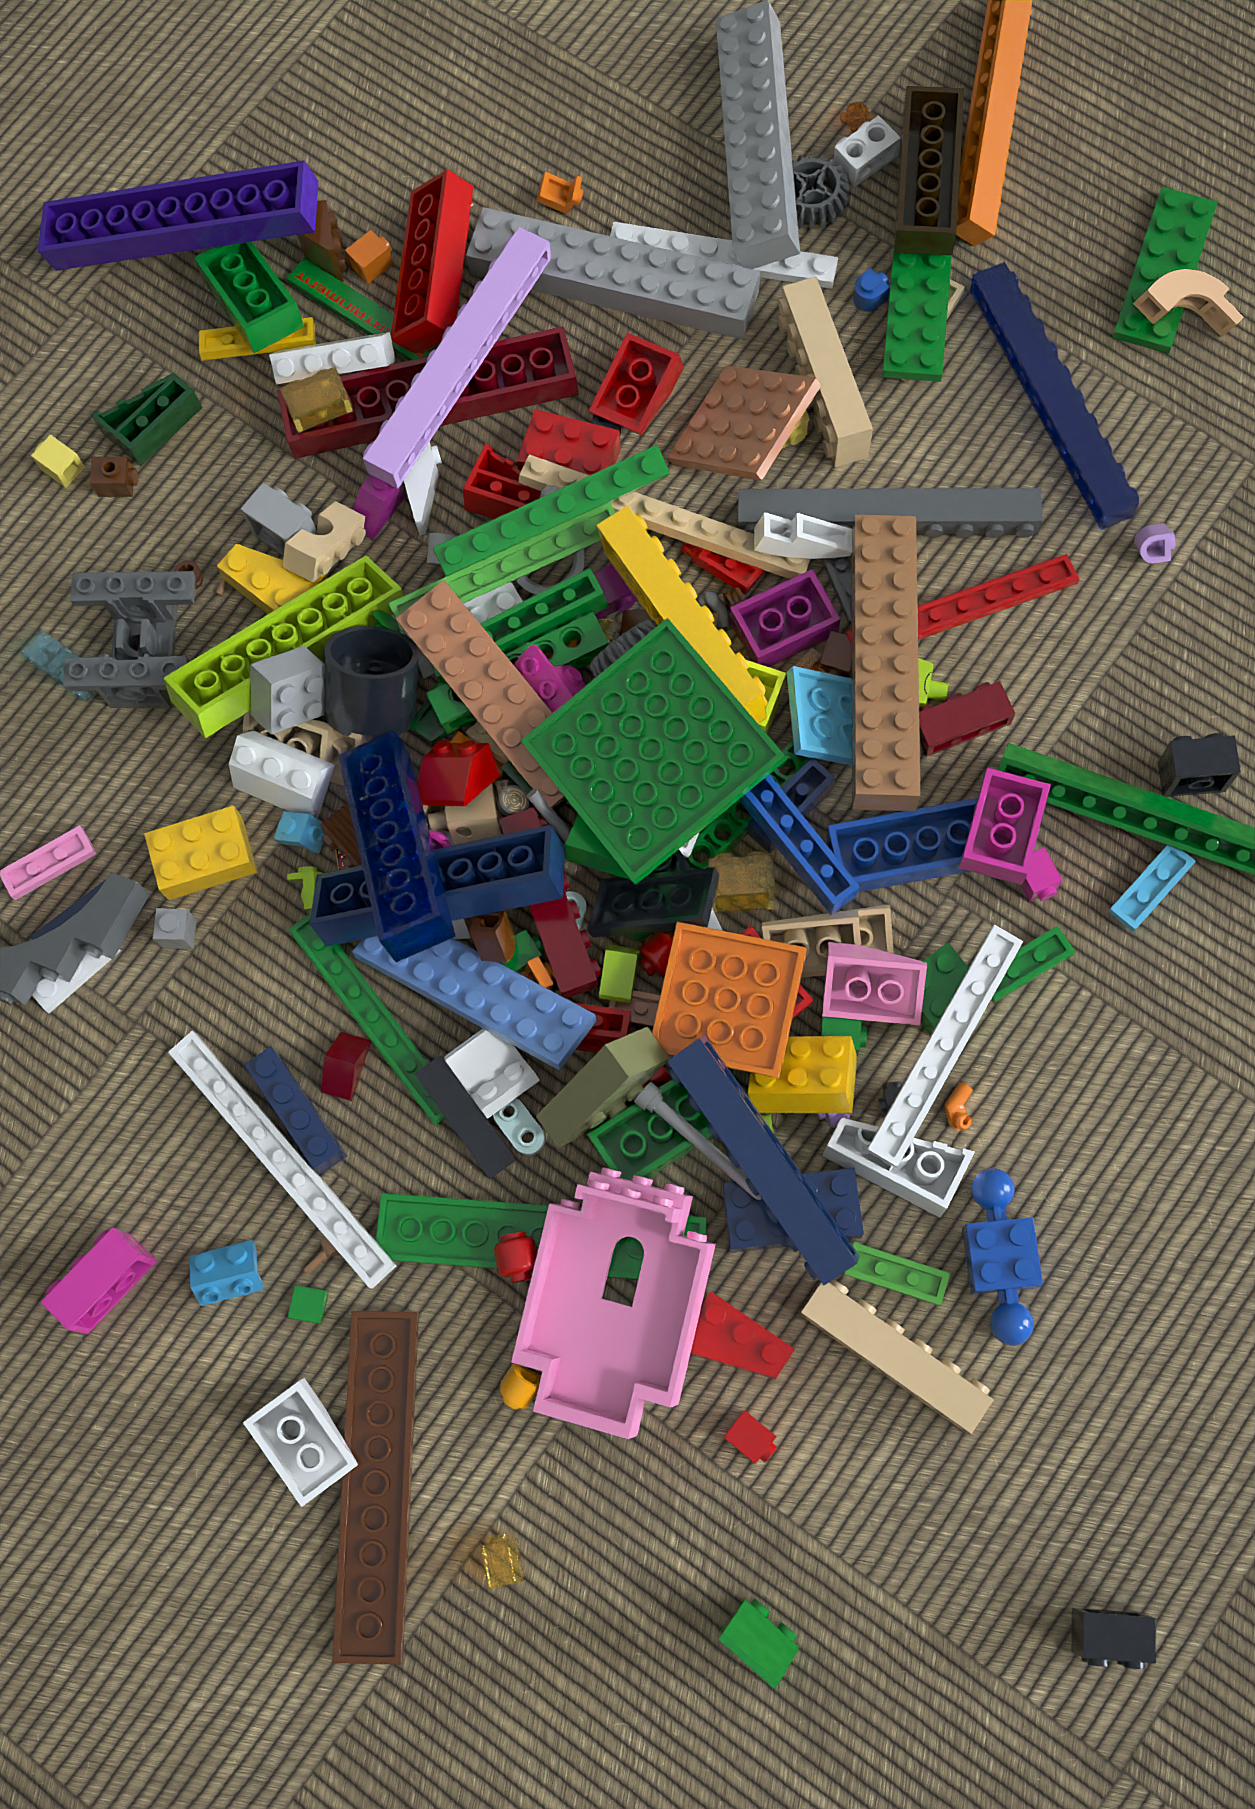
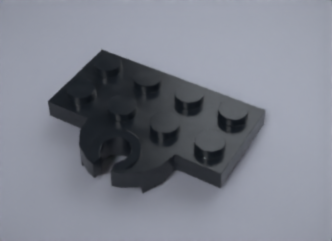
[587,849,720,938]

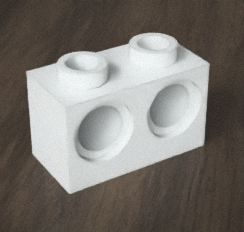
[834,115,901,187]

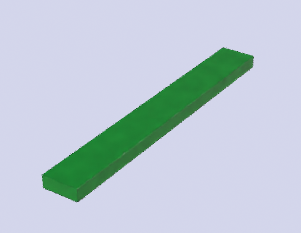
[288,913,446,1126]

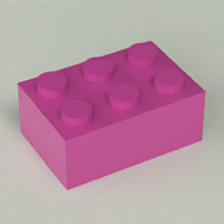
[959,768,1051,885]
[40,1227,158,1334]

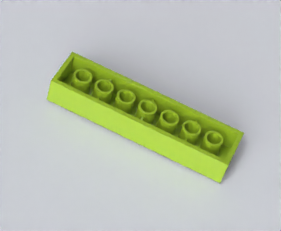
[163,556,403,738]

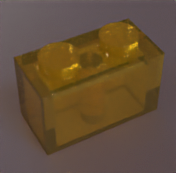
[280,367,353,432]

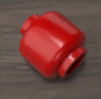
[639,931,674,978]
[494,1232,538,1283]

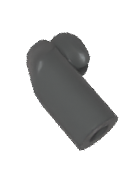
[696,591,731,632]

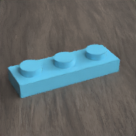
[1108,845,1196,932]

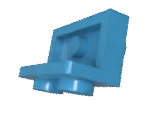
[189,1240,263,1306]

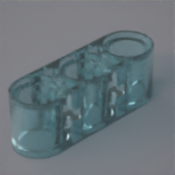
[20,629,96,702]

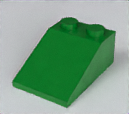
[718,1598,799,1689]

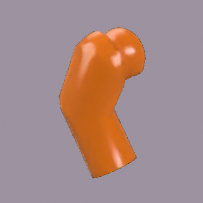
[944,1082,973,1131]

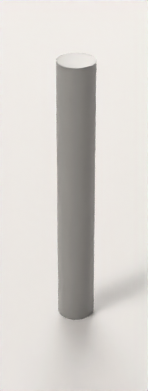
[527,789,571,843]

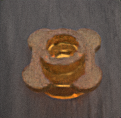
[840,102,874,133]

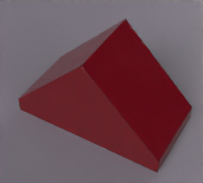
[321,1032,372,1102]

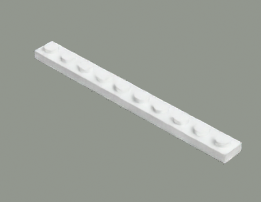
[168,1031,397,1289]

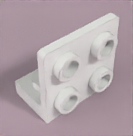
[444,1029,540,1119]

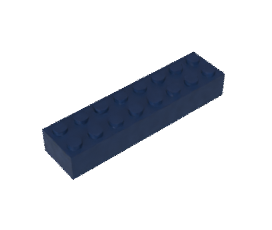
[310,825,565,946]

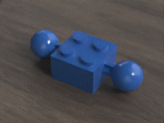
[962,1168,1043,1346]

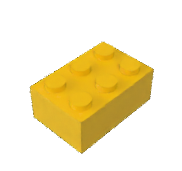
[144,805,258,900]
[748,1036,857,1113]

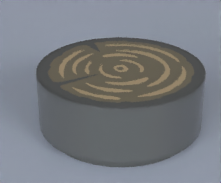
[496,785,529,817]

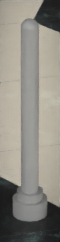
[634,1082,762,1200]

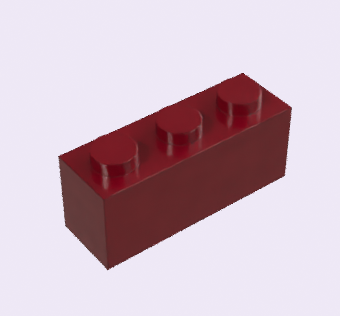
[919,681,1015,757]

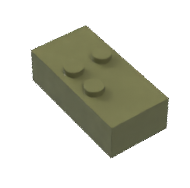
[536,1027,670,1148]

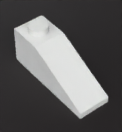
[404,442,442,536]

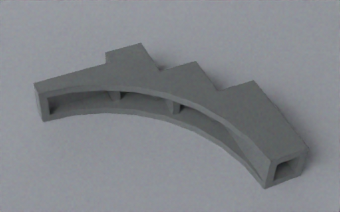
[0,872,149,1006]

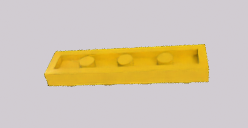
[199,317,316,361]

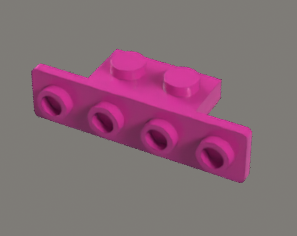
[514,644,586,713]

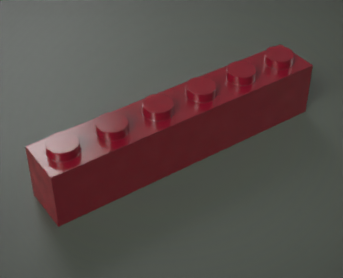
[499,807,602,999]

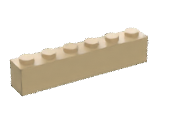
[800,1279,994,1435]

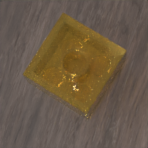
[708,852,775,913]

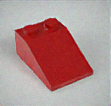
[588,332,684,436]

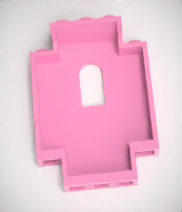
[511,1167,716,1439]

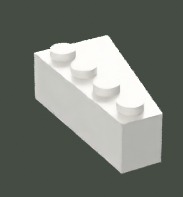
[822,1118,975,1218]

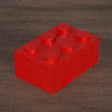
[517,409,621,476]

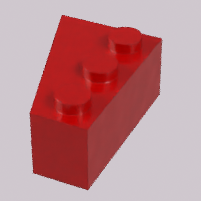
[463,443,541,519]
[690,1291,795,1379]

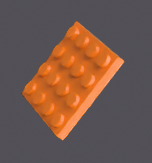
[652,922,807,1079]

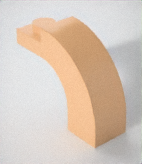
[1133,269,1243,337]

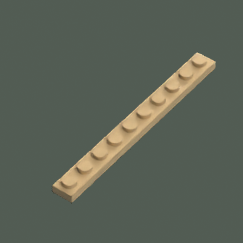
[518,454,810,579]

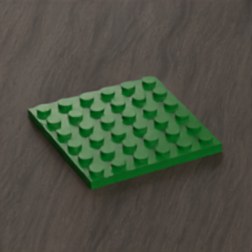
[520,618,787,884]

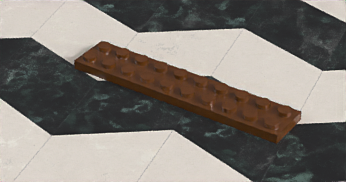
[332,1311,419,1665]

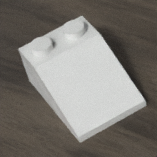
[243,1378,358,1507]

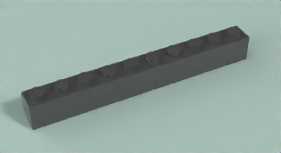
[738,488,1042,538]

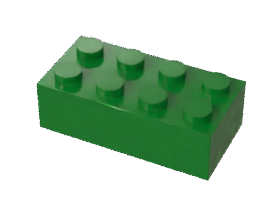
[194,242,305,353]
[588,1079,713,1181]

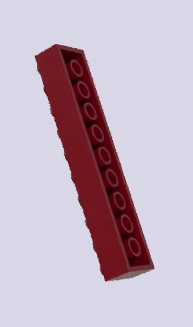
[277,326,579,459]

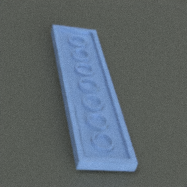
[353,926,597,1071]

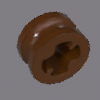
[174,560,204,590]
[723,587,745,613]

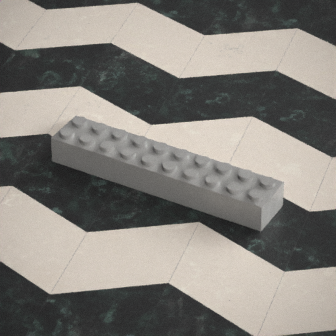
[716,0,800,269]
[466,207,760,340]

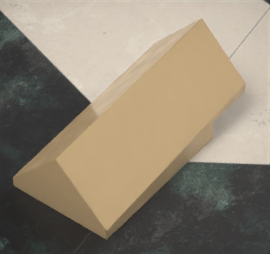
[242,710,374,790]
[762,904,894,977]

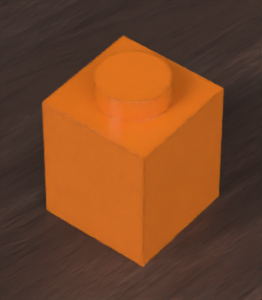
[345,230,393,284]

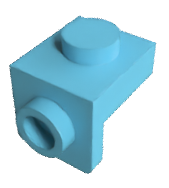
[274,811,324,853]

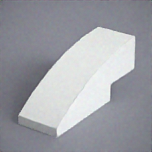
[754,512,853,559]

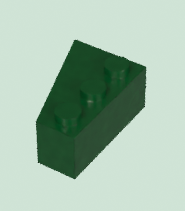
[91,373,203,467]

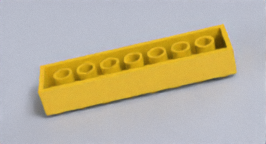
[597,506,768,724]

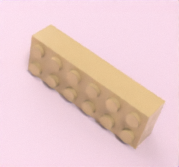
[777,277,873,467]

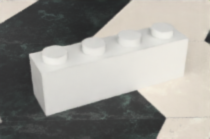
[269,332,396,384]

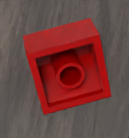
[415,740,499,807]

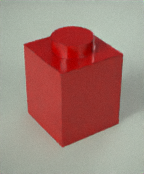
[723,1410,777,1464]

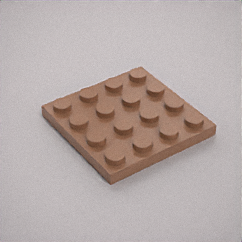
[667,365,821,481]

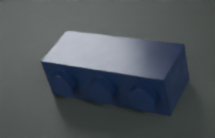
[747,758,836,854]

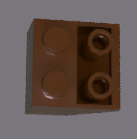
[297,200,347,282]

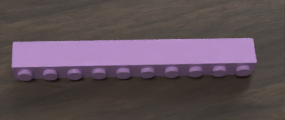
[363,227,551,489]

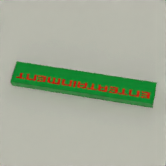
[287,258,439,361]

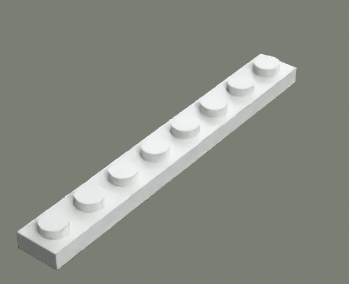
[610,222,838,289]
[866,925,1023,1168]

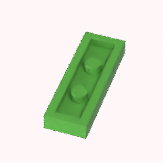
[844,1242,950,1306]

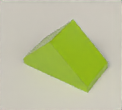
[599,945,640,1003]

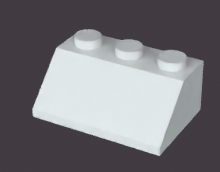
[229,731,335,819]

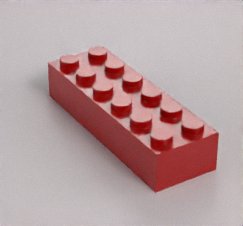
[391,169,473,353]

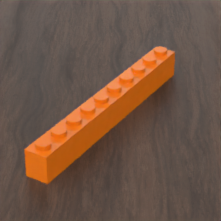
[956,0,1032,247]

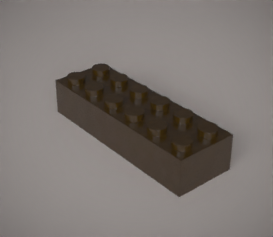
[894,86,964,255]

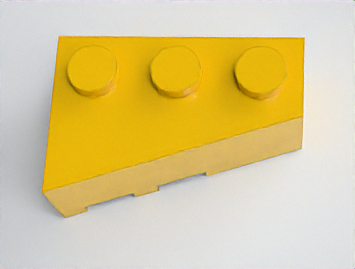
[217,544,326,614]

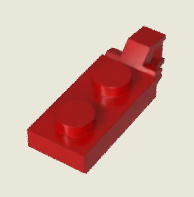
[682,542,763,595]

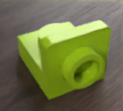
[287,866,323,911]

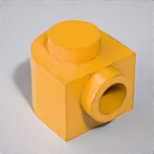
[500,1363,541,1410]

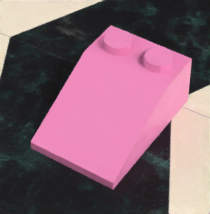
[822,942,927,1025]

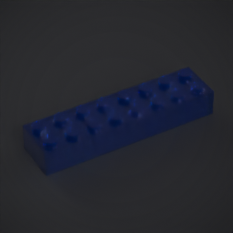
[338,730,456,962]

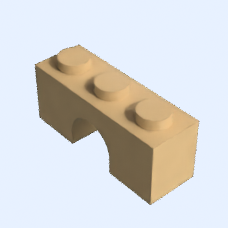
[283,501,366,582]

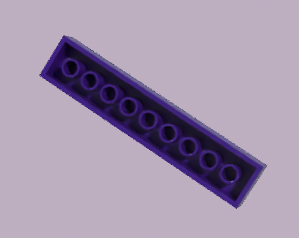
[38,160,319,271]

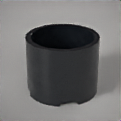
[324,626,419,740]

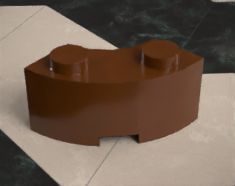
[464,910,516,963]

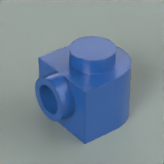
[853,268,890,311]

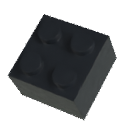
[1158,733,1241,797]
[1071,1608,1156,1669]

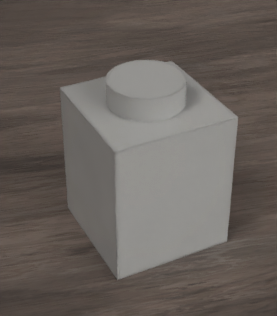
[153,908,197,949]

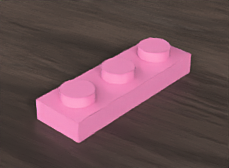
[0,825,97,900]

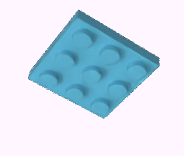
[787,666,852,765]

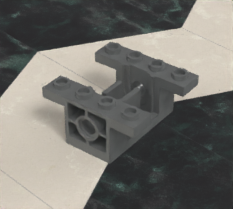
[63,571,196,708]

